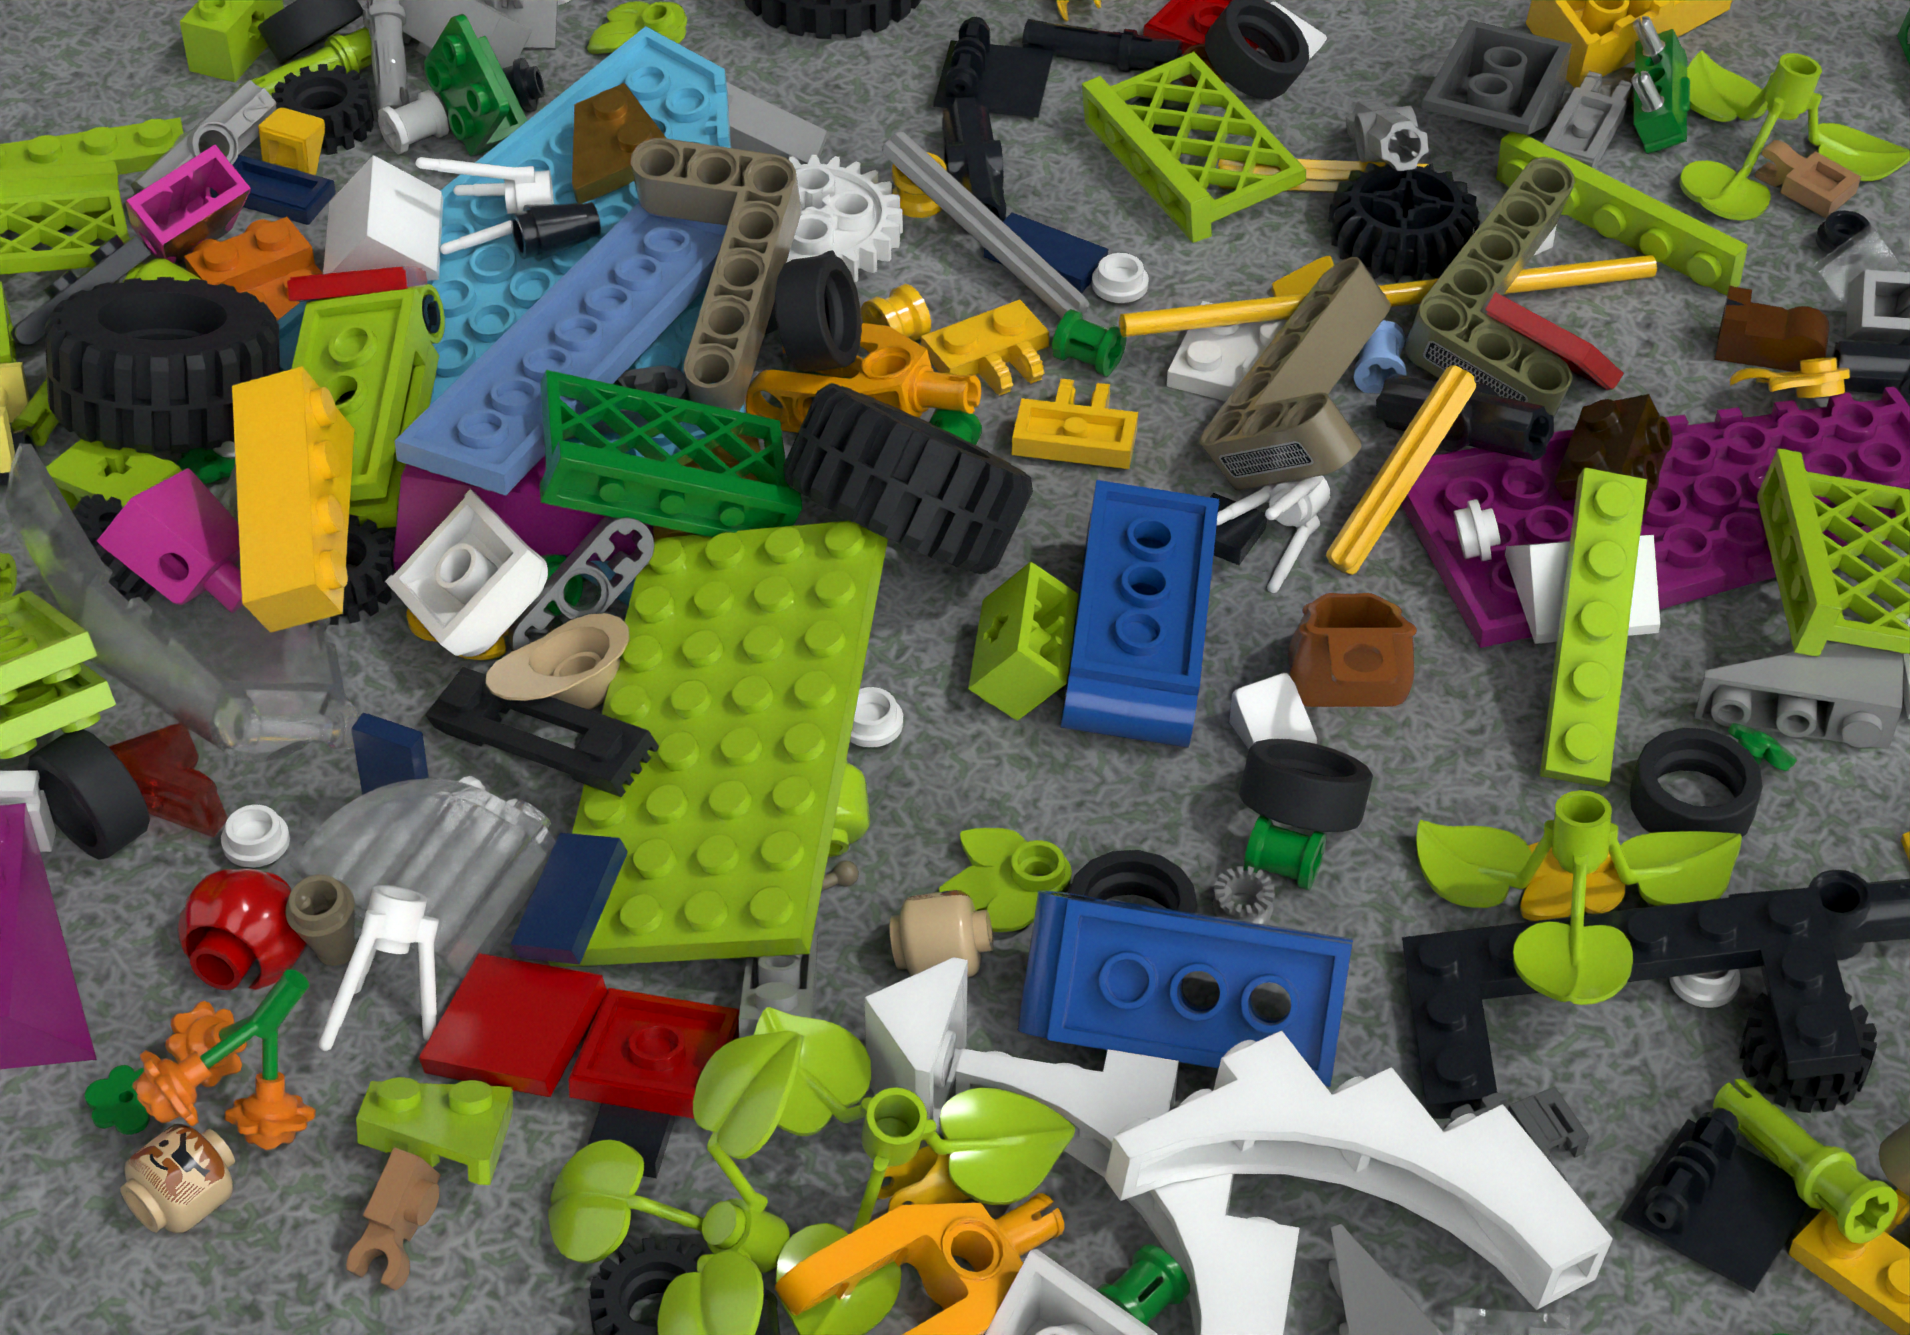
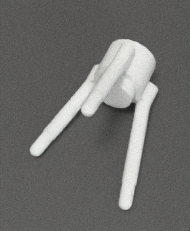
[415,157,554,255]
[1217,476,1330,593]
[318,885,439,1051]

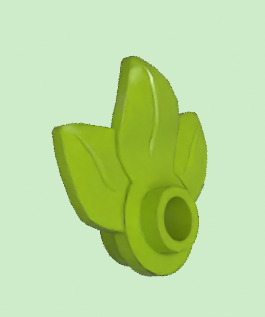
[587,1,687,54]
[938,828,1072,932]

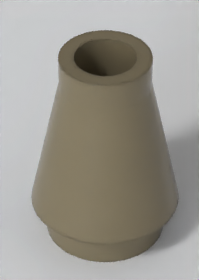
[285,874,357,966]

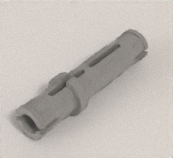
[363,0,410,116]

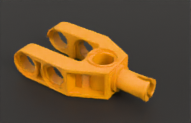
[745,323,981,433]
[774,1193,1064,1335]

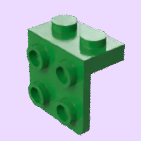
[424,14,528,157]

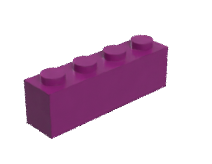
[393,455,654,570]
[0,803,97,1070]

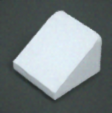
[1229,673,1317,749]

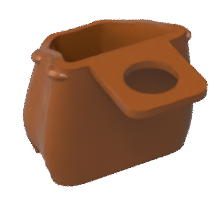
[1288,593,1417,707]

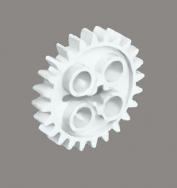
[786,155,903,282]

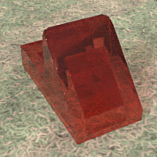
[108,723,228,838]

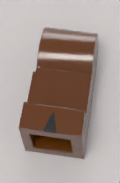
[1714,286,1830,372]

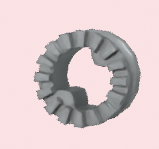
[1213,866,1275,924]

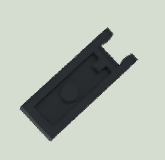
[11,234,151,345]

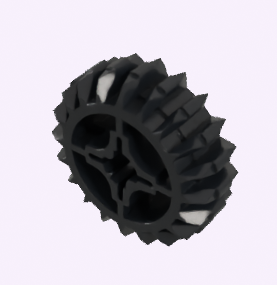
[1328,163,1480,283]

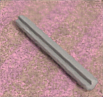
[882,131,1089,318]

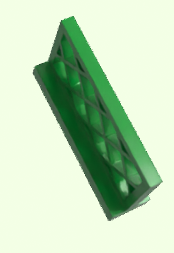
[539,370,803,537]

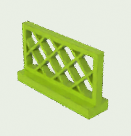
[1082,52,1306,243]
[0,161,129,275]
[1757,448,1910,657]

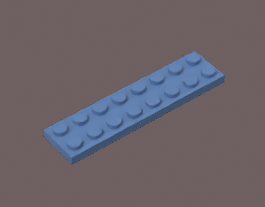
[395,202,727,495]

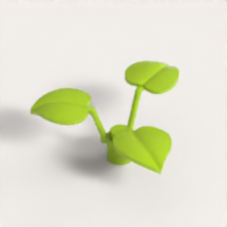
[1679,50,1910,221]
[1416,790,1742,1005]
[754,1007,1075,1335]
[548,1031,804,1335]

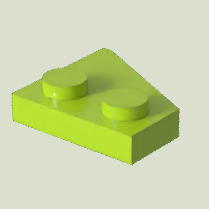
[356,1077,513,1185]

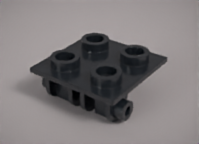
[933,17,1054,118]
[1621,1108,1809,1293]

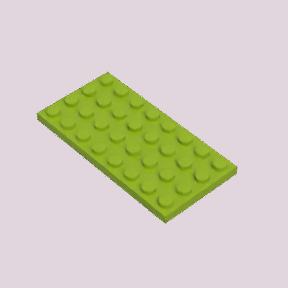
[548,520,888,967]

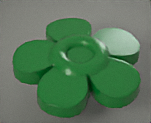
[1727,723,1797,771]

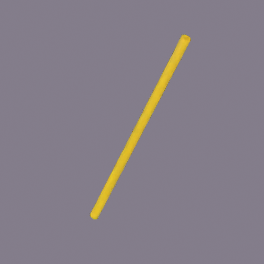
[1119,255,1657,337]

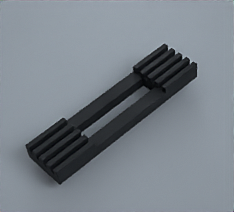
[425,667,659,797]

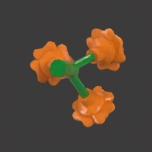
[132,969,316,1150]

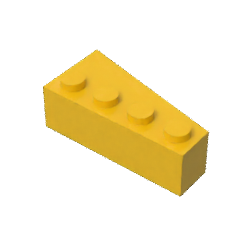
[1526,0,1732,89]
[232,366,355,633]

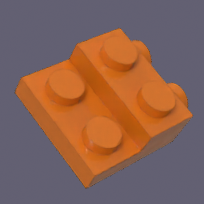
[184,217,323,321]

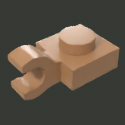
[1755,140,1861,218]
[346,1147,441,1291]

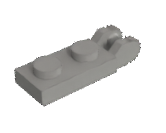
[1543,71,1634,169]

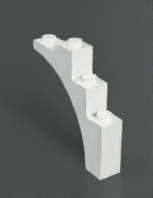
[1105,1031,1613,1310]
[956,1049,1299,1335]

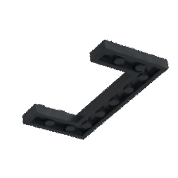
[1402,887,1862,1119]

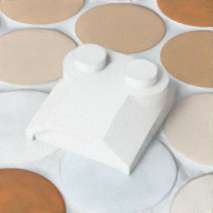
[385,489,548,657]

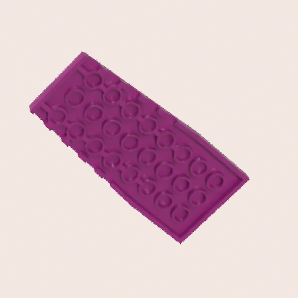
[1401,387,1910,648]

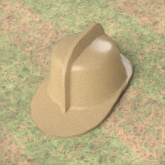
[485,613,629,710]

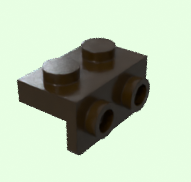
[1554,394,1673,515]

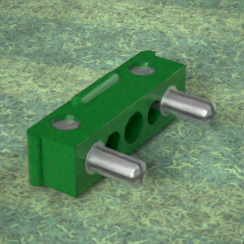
[1631,16,1690,154]

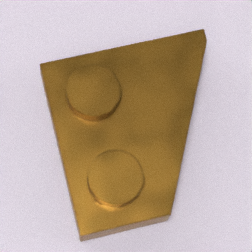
[572,83,667,204]

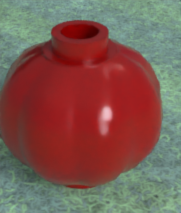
[178,869,306,990]

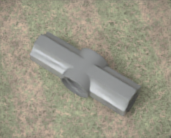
[130,80,277,194]
[1346,99,1429,171]

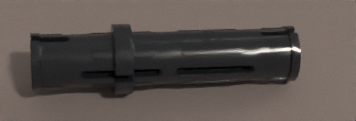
[1022,19,1183,72]

